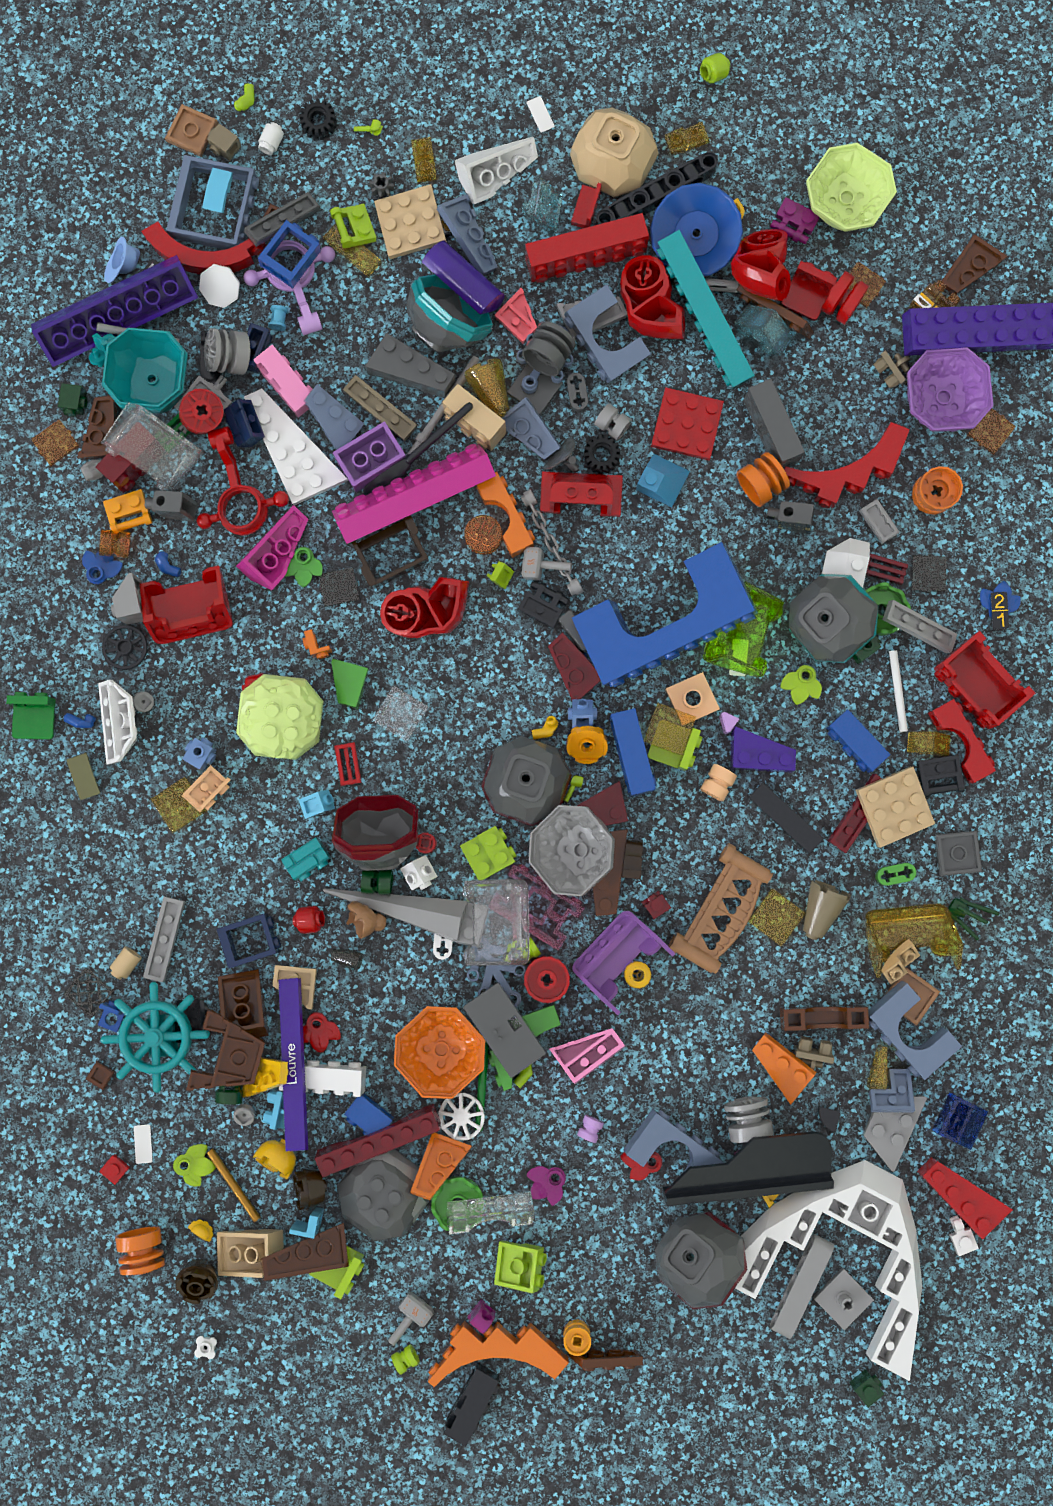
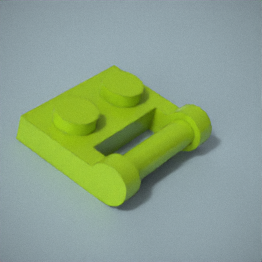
[330,204,376,248]

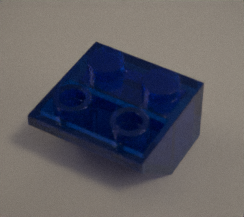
[932,1092,989,1150]

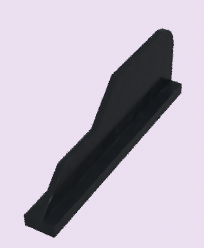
[662,1131,834,1206]

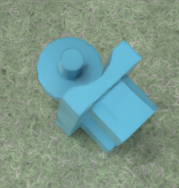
[262,1091,285,1130]

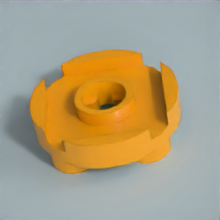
[566,726,608,764]

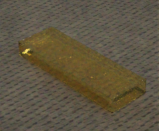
[323,223,382,277]

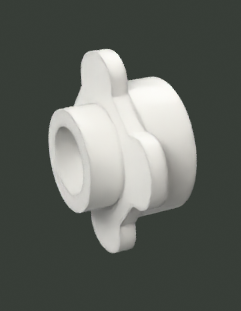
[194,1336,217,1359]

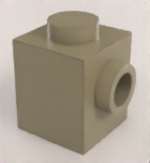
[207,123,241,161]

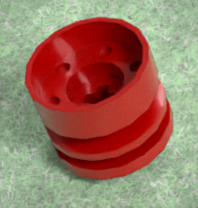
[178,389,223,434]

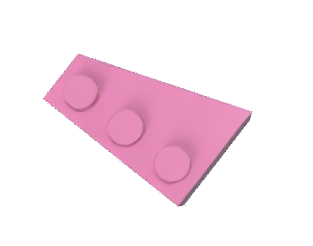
[253,344,312,418]
[549,1028,626,1084]

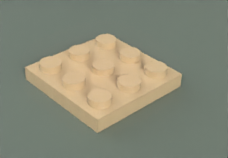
[374,184,447,259]
[856,766,935,848]

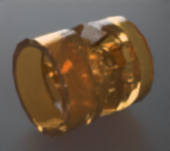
[99,529,131,559]

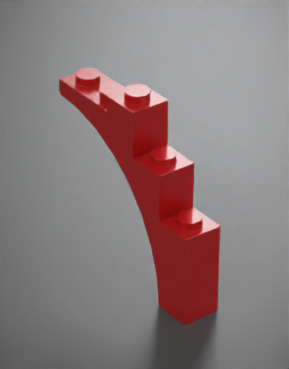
[784,422,910,508]

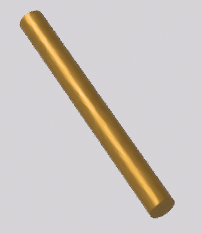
[207,1148,261,1222]

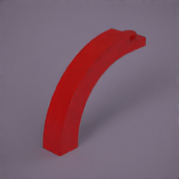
[141,221,266,274]

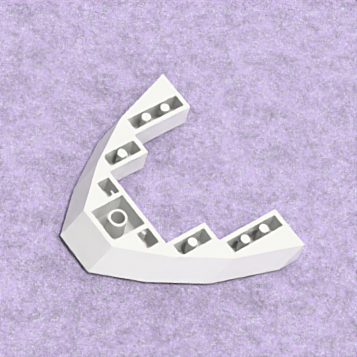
[735,1160,922,1381]

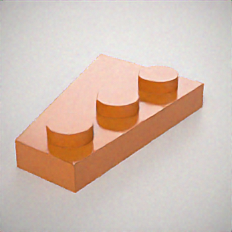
[410,1133,472,1200]

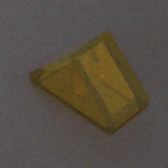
[907,731,950,756]

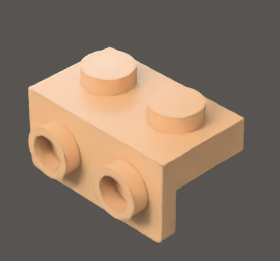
[182,765,231,812]

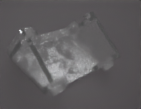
[101,402,204,491]
[463,879,529,966]

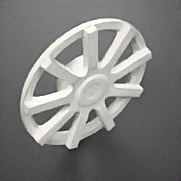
[438,1093,485,1140]

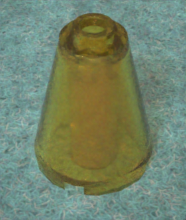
[464,358,509,418]

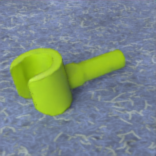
[354,120,383,136]
[564,775,583,802]

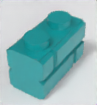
[281,837,331,882]

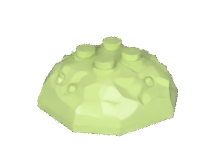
[806,143,897,232]
[236,674,324,760]

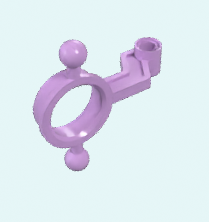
[243,240,335,335]

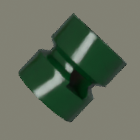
[361,869,393,895]
[215,1085,243,1105]

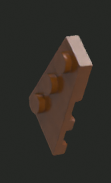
[939,234,1008,296]
[77,396,118,460]
[568,1348,643,1371]

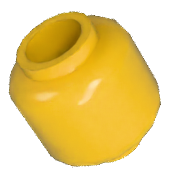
[624,961,651,989]

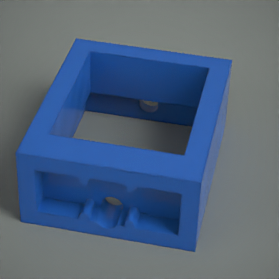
[258,220,321,289]

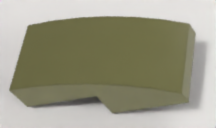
[66,752,101,800]

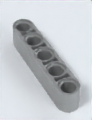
[770,1234,834,1339]

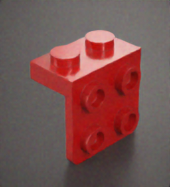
[781,261,837,321]

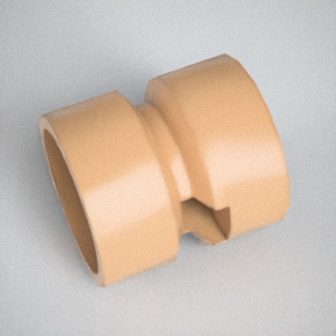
[700,764,737,802]

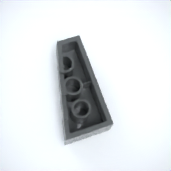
[365,333,456,398]

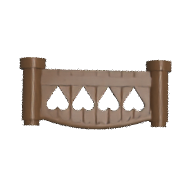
[668,843,773,974]

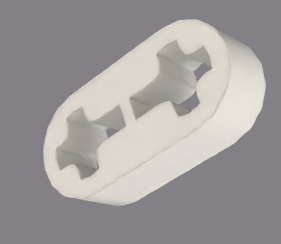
[433,934,453,960]

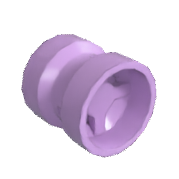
[577,1115,604,1143]

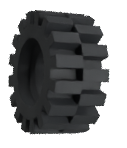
[299,99,337,140]
[584,434,621,474]

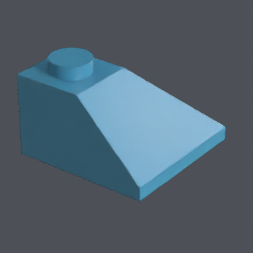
[636,454,690,507]

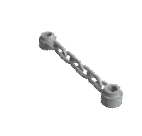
[521,489,584,596]

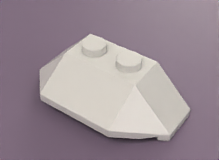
[821,538,870,588]
[98,680,137,765]

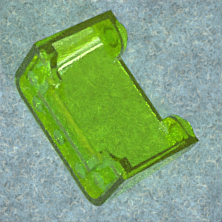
[703,581,784,678]

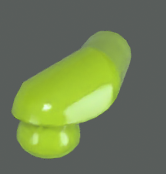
[234,84,255,111]
[513,1064,533,1089]

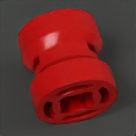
[416,833,437,854]

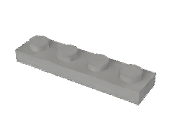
[882,600,957,653]
[143,897,185,982]

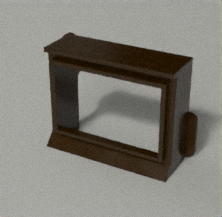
[351,515,429,589]

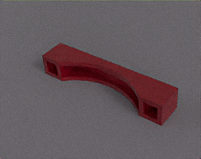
[314,1104,441,1177]

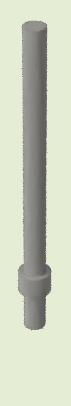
[407,356,480,455]

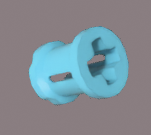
[268,305,288,331]

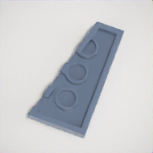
[437,194,498,276]

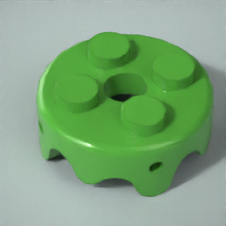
[866,582,911,636]
[431,1176,484,1232]

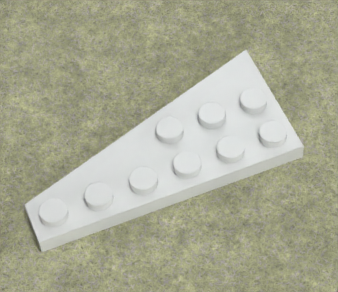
[244,389,348,505]

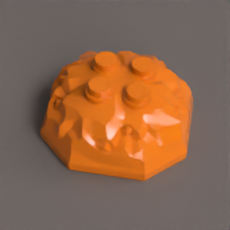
[394,1006,485,1099]

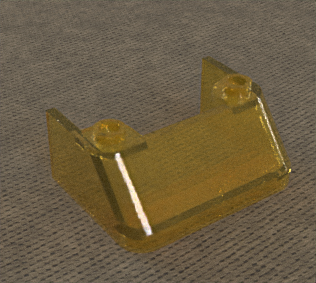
[865,904,963,978]

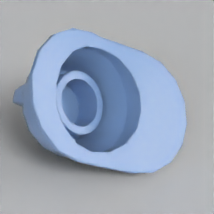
[104,237,140,283]

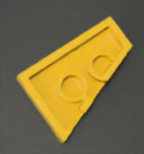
[242,1057,288,1098]

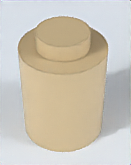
[110,946,142,980]

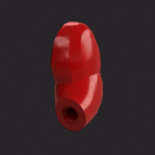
[731,229,791,301]
[620,255,686,339]
[380,577,469,638]

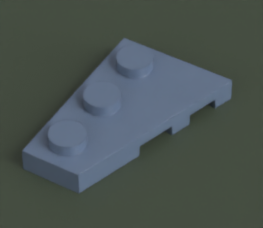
[304,384,364,451]
[501,397,562,460]

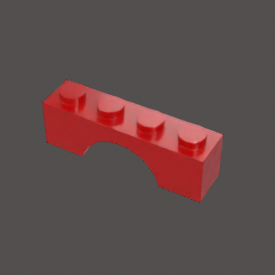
[928,699,996,784]

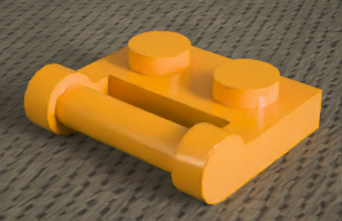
[103,489,153,536]

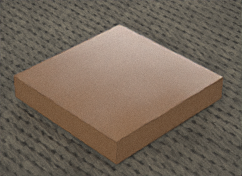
[165,104,218,157]
[885,967,940,1026]

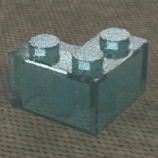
[735,304,794,356]

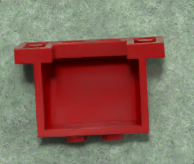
[540,471,623,517]

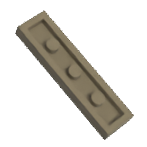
[343,375,417,442]

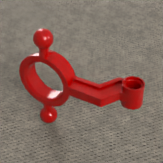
[197,426,289,536]

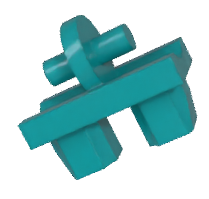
[89,333,116,367]

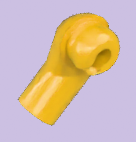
[532,716,558,740]

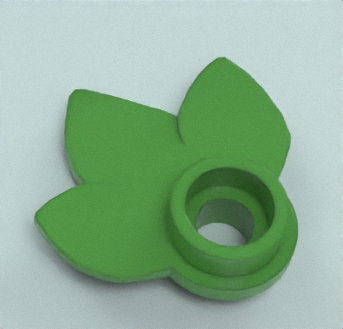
[284,547,323,588]

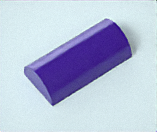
[422,241,505,315]

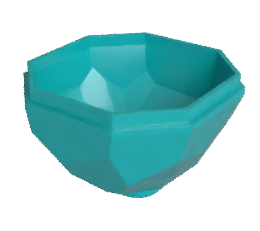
[102,328,188,413]

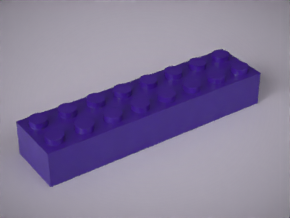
[31,255,198,367]
[902,303,1053,356]

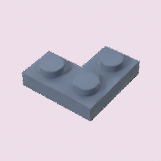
[869,1069,915,1113]

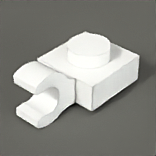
[949,1215,979,1256]

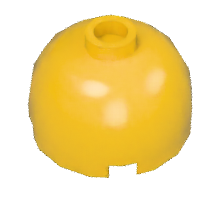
[253,1139,296,1179]

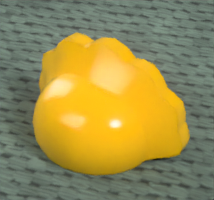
[188,1220,213,1242]

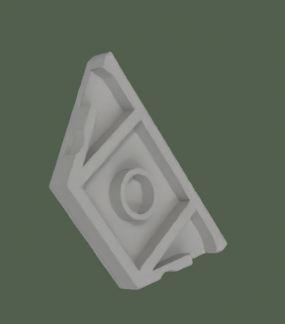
[862,1095,927,1172]

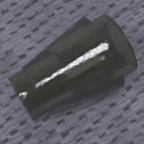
[331,949,363,970]

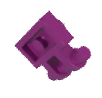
[770,197,820,245]

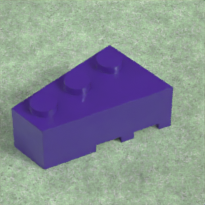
[730,726,796,773]

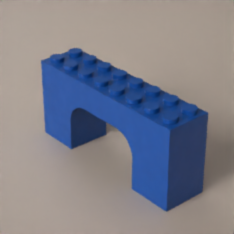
[572,542,758,688]

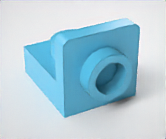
[299,790,335,819]

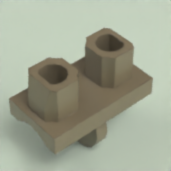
[873,350,910,389]
[793,1036,834,1070]

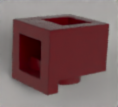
[641,891,671,920]

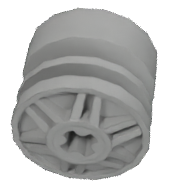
[204,328,250,375]
[724,1096,774,1143]

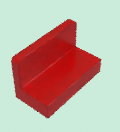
[571,182,602,228]

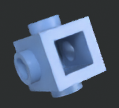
[568,699,597,729]
[182,737,216,771]

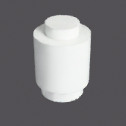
[258,122,284,155]

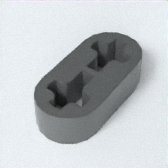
[567,373,588,413]

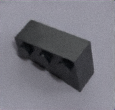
[443,1362,501,1447]

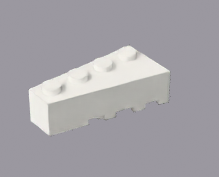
[279,1060,366,1097]

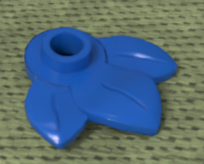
[82,546,123,584]
[980,581,1021,619]

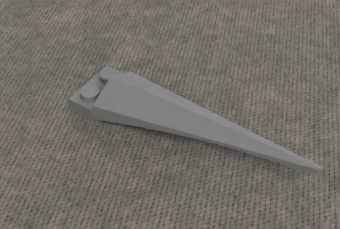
[323,888,489,948]

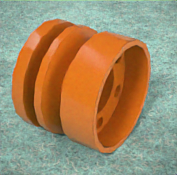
[736,452,790,507]
[912,466,963,515]
[115,1226,165,1275]

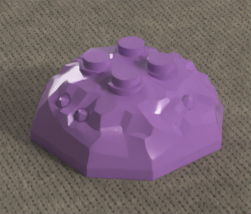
[907,348,993,432]

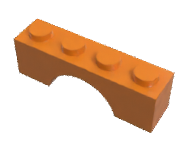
[476,472,535,558]

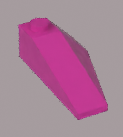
[236,505,308,590]

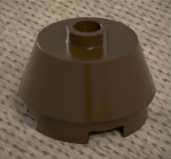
[293,1168,327,1211]
[175,1259,218,1304]

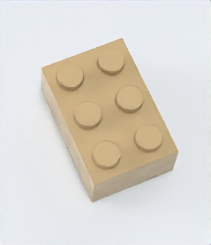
[442,384,506,451]

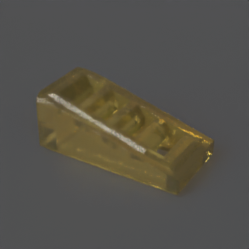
[867,1045,887,1089]

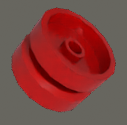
[821,271,870,325]
[524,956,570,1003]

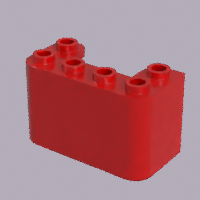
[934,631,1036,729]

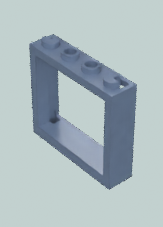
[166,155,259,249]

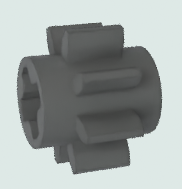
[369,172,395,199]

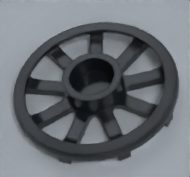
[102,625,148,670]

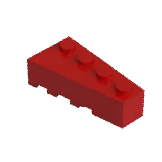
[917,1157,1013,1240]

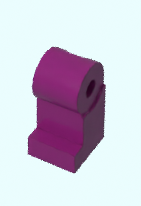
[467,1299,496,1334]

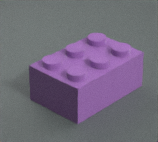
[332,421,406,493]

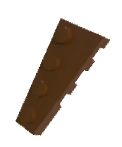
[736,284,814,339]
[593,829,628,916]
[261,1223,349,1281]

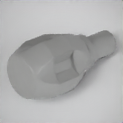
[80,460,103,481]

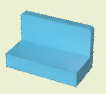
[289,1207,324,1239]

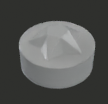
[133,691,154,712]
[233,1104,255,1126]

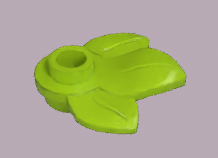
[780,665,822,705]
[173,1144,216,1187]

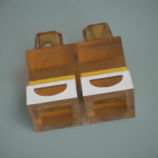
[909,280,960,309]

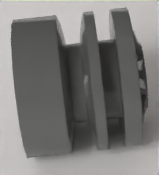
[522,321,576,377]

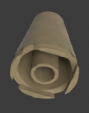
[803,880,851,940]

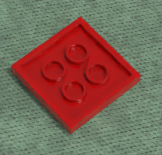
[651,387,724,461]

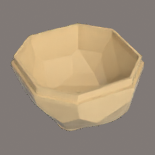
[570,108,659,197]

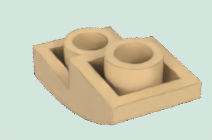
[881,939,920,985]

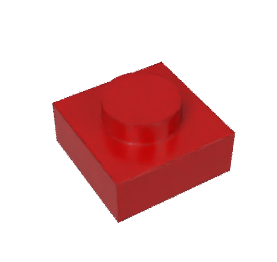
[99,1154,130,1185]

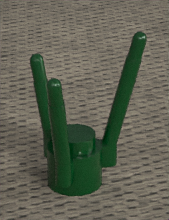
[947,897,1000,940]

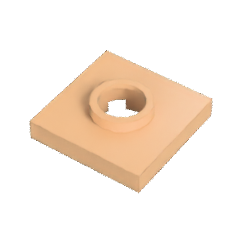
[665,672,720,726]

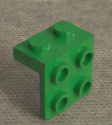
[6,692,56,740]

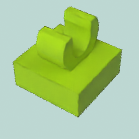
[487,561,514,589]

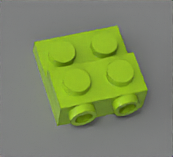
[460,826,517,882]
[494,1240,547,1293]

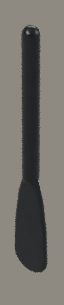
[362,402,473,496]

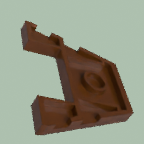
[186,1008,265,1091]

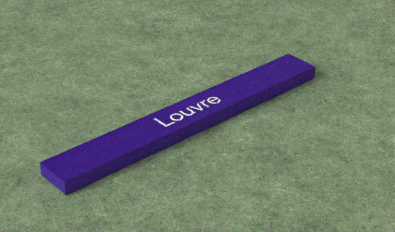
[279,978,308,1151]

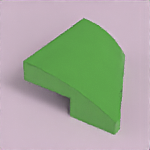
[331,659,369,709]

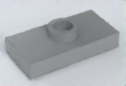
[859,499,900,545]

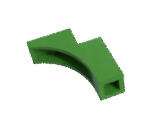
[488,1004,561,1091]

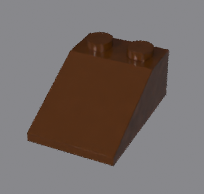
[217,969,269,1037]

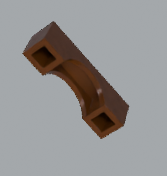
[780,1005,869,1031]

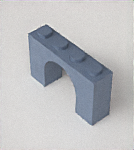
[564,284,651,383]
[868,981,962,1080]
[623,1109,723,1171]

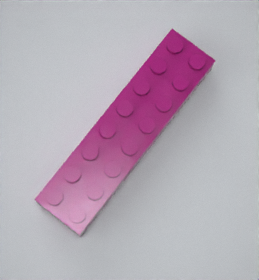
[332,444,496,544]

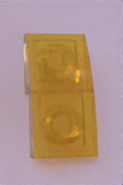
[664,122,710,155]
[411,137,437,183]

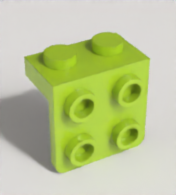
[647,720,703,771]
[309,1245,364,1299]

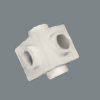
[400,855,437,890]

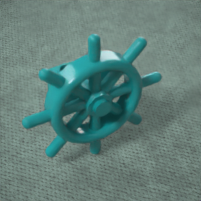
[100,982,210,1093]

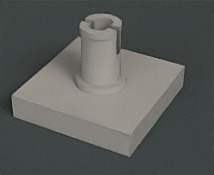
[813,1267,874,1330]

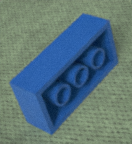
[609,708,657,798]

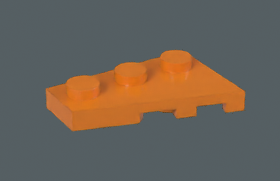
[752,1032,816,1105]

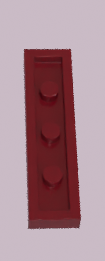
[828,774,882,853]

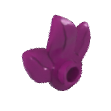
[527,1166,566,1206]

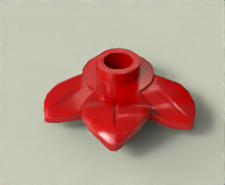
[303,1012,341,1053]
[620,1152,662,1180]

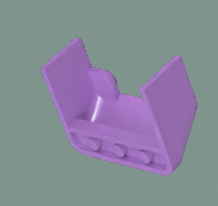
[572,911,675,1015]

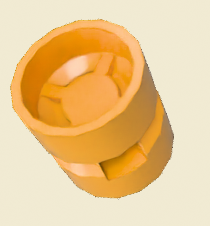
[563,1319,591,1356]

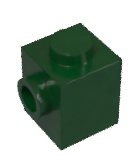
[57,383,88,417]
[852,636,881,664]
[849,1369,884,1408]

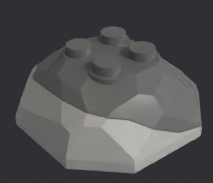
[337,1149,429,1241]

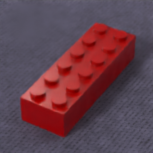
[525,213,649,283]

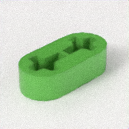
[875,863,916,886]

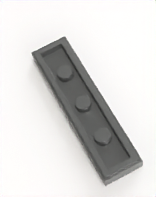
[244,192,320,247]

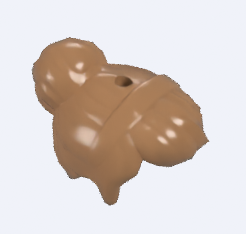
[346,901,386,939]

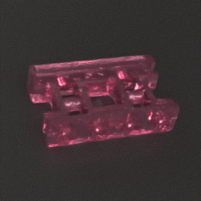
[488,863,585,951]

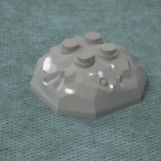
[529,805,615,896]

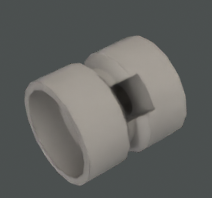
[594,403,632,441]

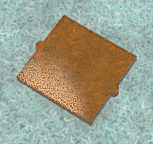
[848,261,886,308]
[967,408,1016,455]
[31,419,79,466]

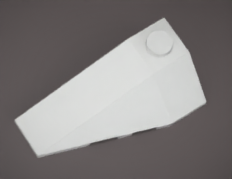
[455,137,538,204]

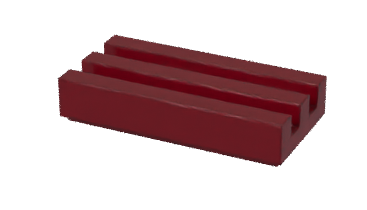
[866,553,909,585]

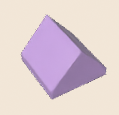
[719,712,739,735]

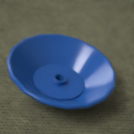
[650,183,743,277]

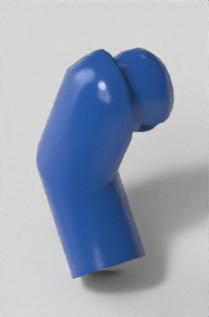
[155,551,181,577]
[63,713,96,728]

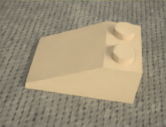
[217,1229,284,1278]

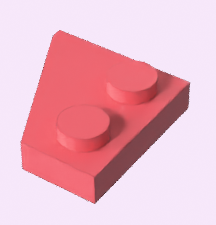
[494,288,537,344]

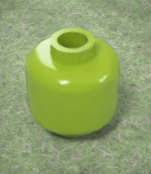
[700,53,730,84]

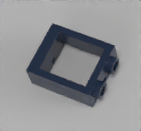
[217,913,281,969]

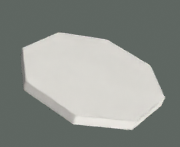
[199,264,240,308]

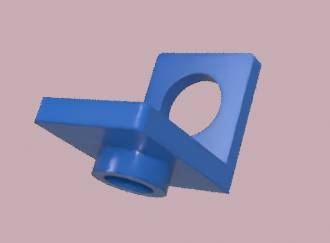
[98,1000,125,1032]

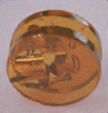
[464,515,502,555]

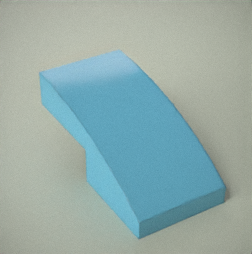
[202,168,233,213]

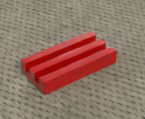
[334,742,362,786]

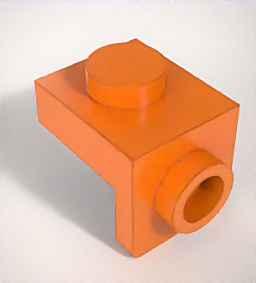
[302,629,333,659]

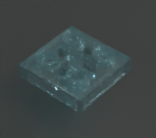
[522,177,563,234]

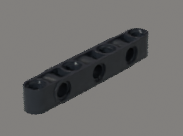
[596,152,718,225]

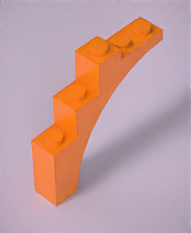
[428,1321,569,1387]

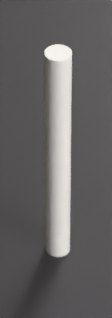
[889,650,908,732]

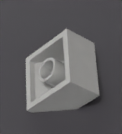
[111,573,143,625]

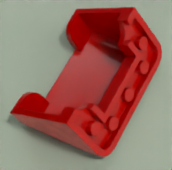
[140,565,233,644]

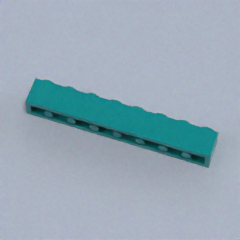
[656,230,755,389]

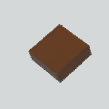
[85,1061,116,1090]

